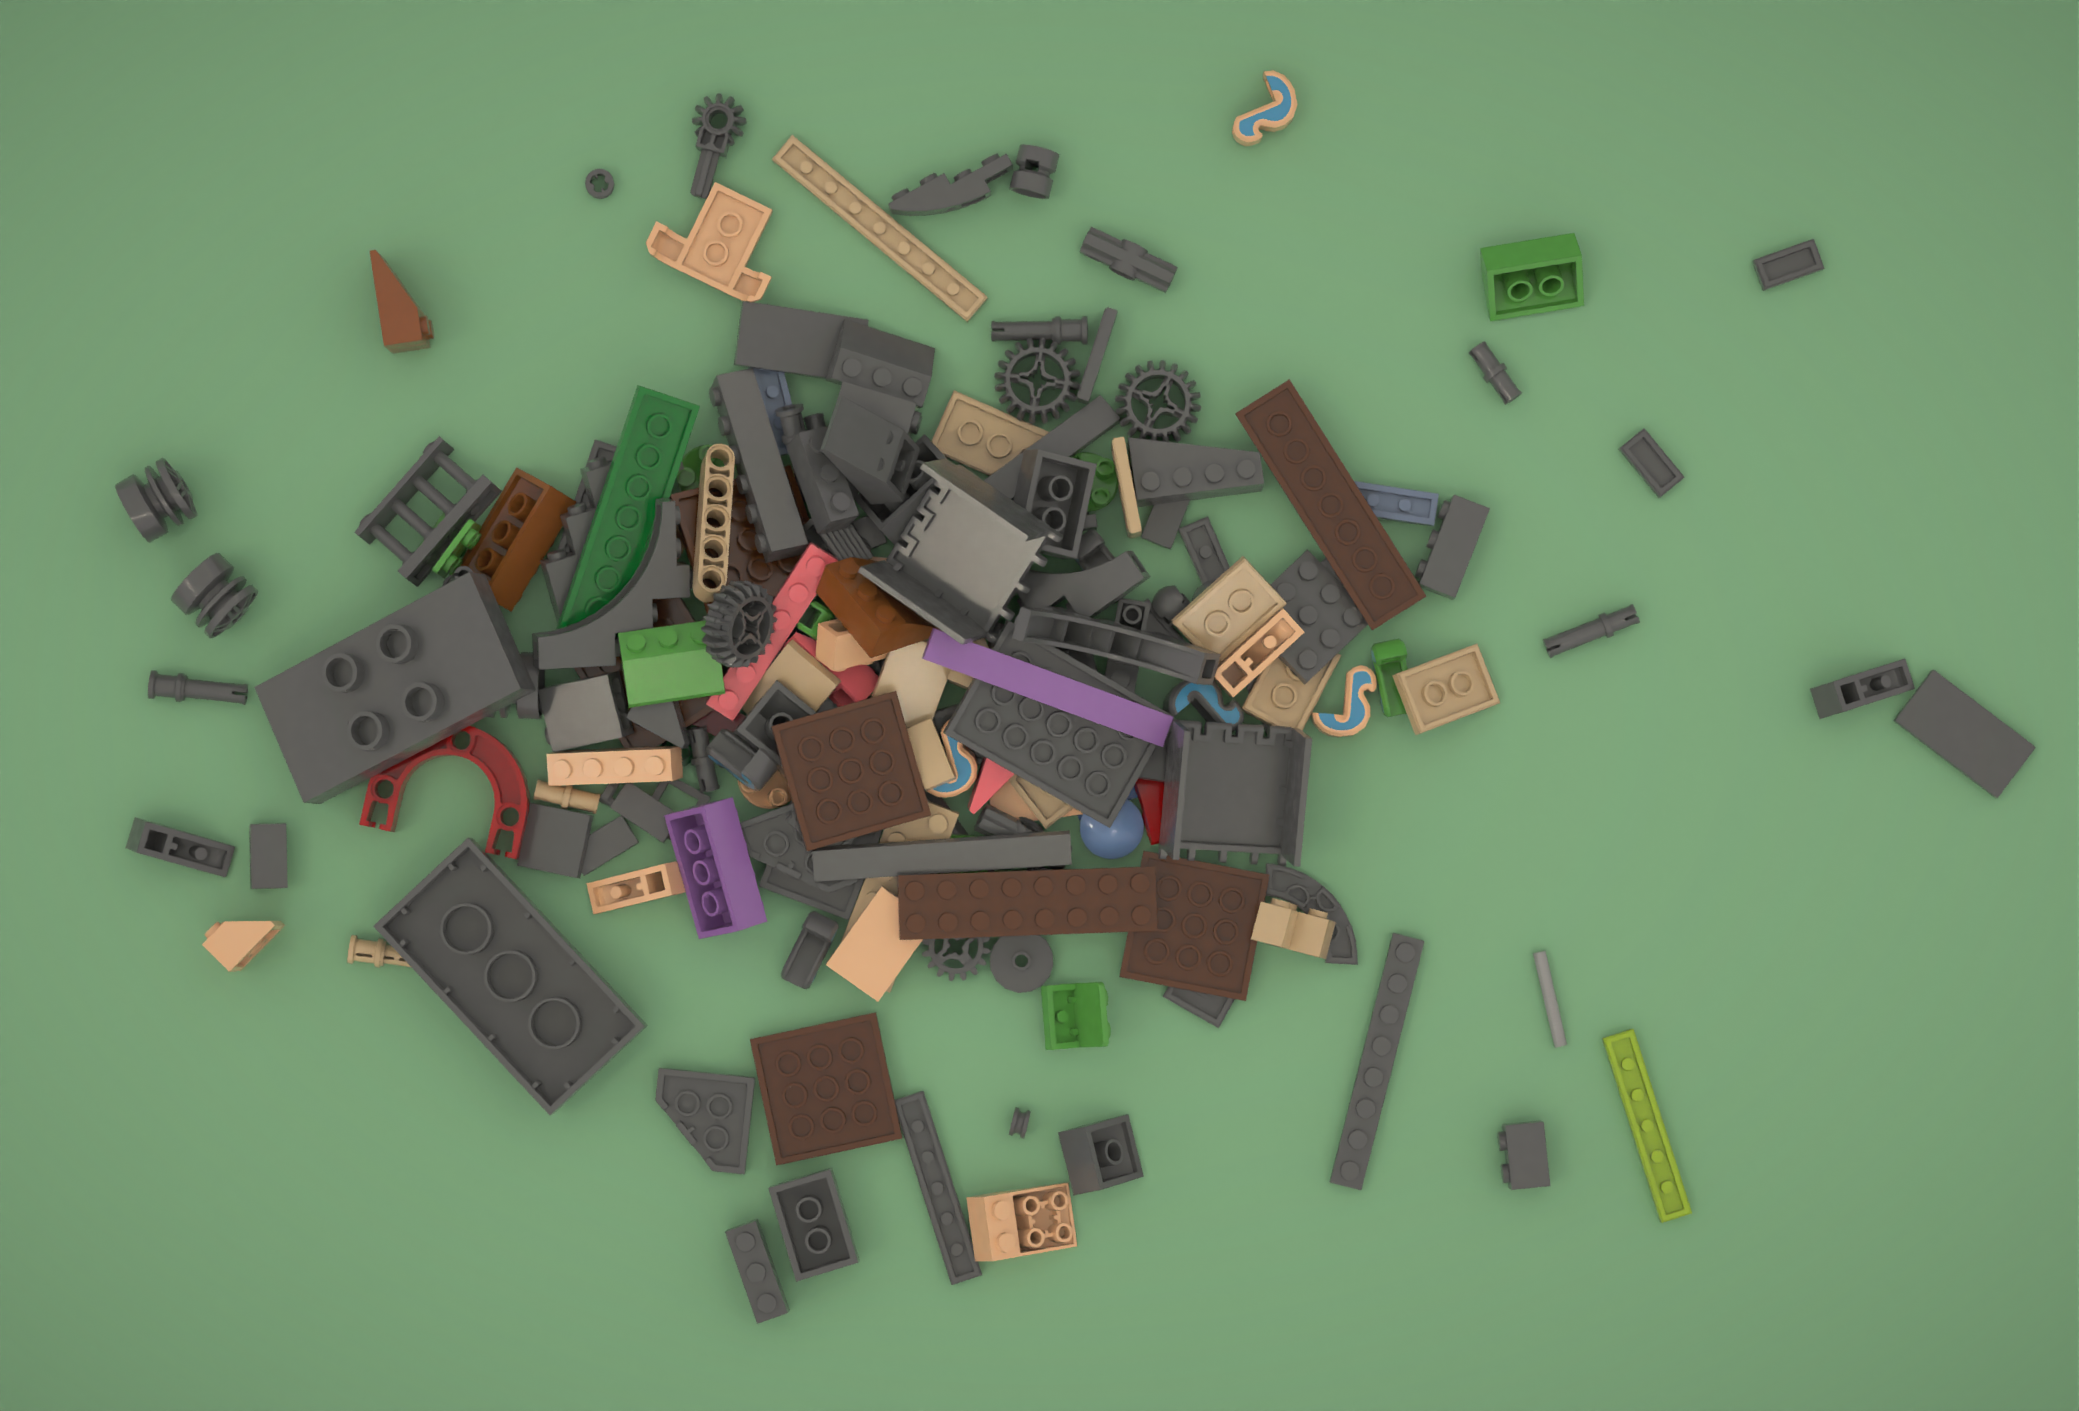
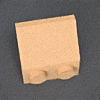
[202,921,285,972]

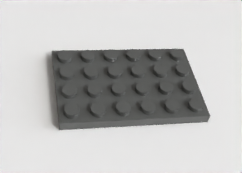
[943,620,1173,828]

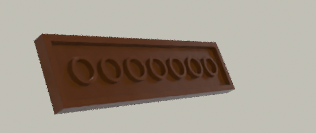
[1235,379,1426,630]
[897,866,1158,940]

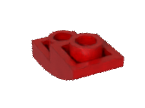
[1134,778,1164,845]

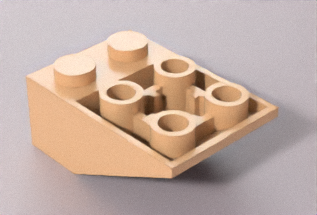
[966,1182,1077,1262]

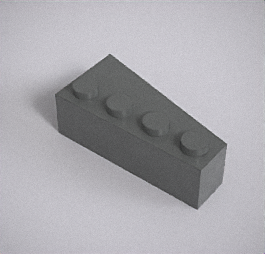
[1127,437,1264,507]

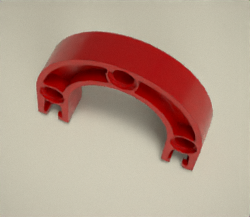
[359,726,530,860]

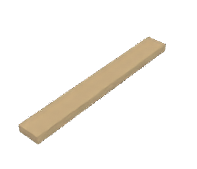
[772,135,988,323]

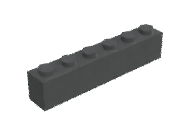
[709,368,808,563]

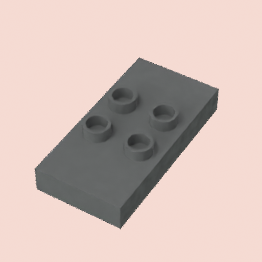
[254,572,536,804]
[373,838,648,1115]

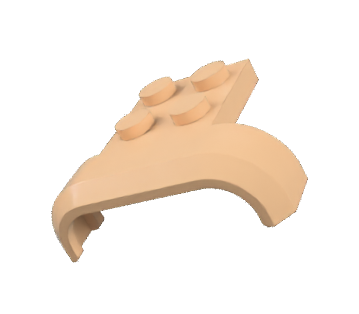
[646,182,773,303]

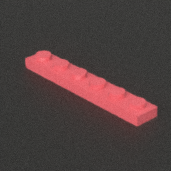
[706,542,838,721]

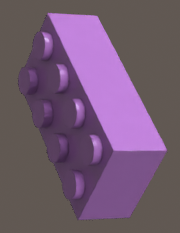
[664,797,767,939]

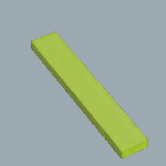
[1602,1029,1692,1223]

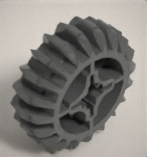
[994,338,1080,424]
[1115,360,1201,442]
[701,580,777,668]

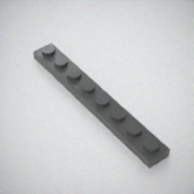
[1329,933,1424,1190]

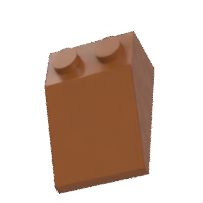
[370,250,434,354]

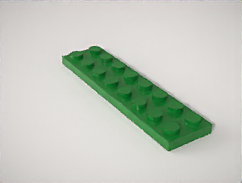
[556,385,700,637]

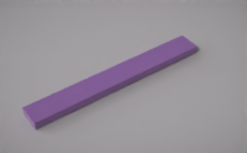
[922,628,1173,747]

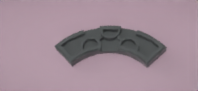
[1265,863,1358,965]

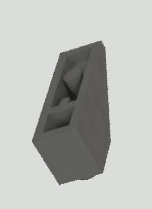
[1810,659,1915,719]
[125,817,235,877]

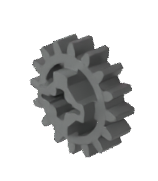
[921,937,991,981]

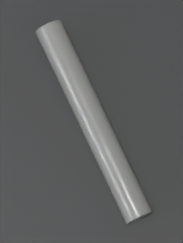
[1533,951,1567,1047]

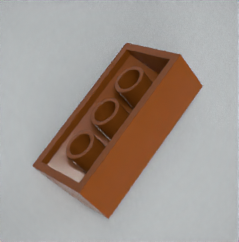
[461,467,576,612]

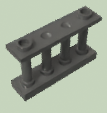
[354,436,502,587]

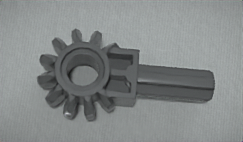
[690,93,747,199]

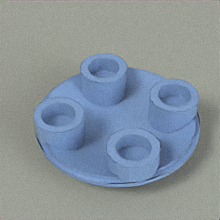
[1080,799,1144,859]

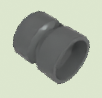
[1009,144,1059,199]

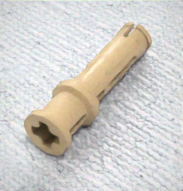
[347,935,412,968]

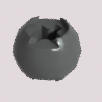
[1152,585,1190,626]

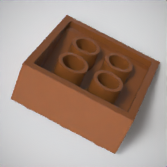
[816,557,942,658]

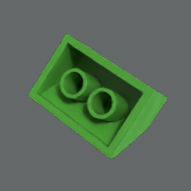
[1480,233,1584,321]
[618,620,725,708]

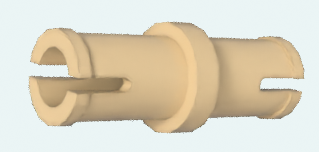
[533,779,601,814]

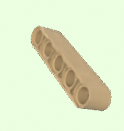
[692,443,735,603]

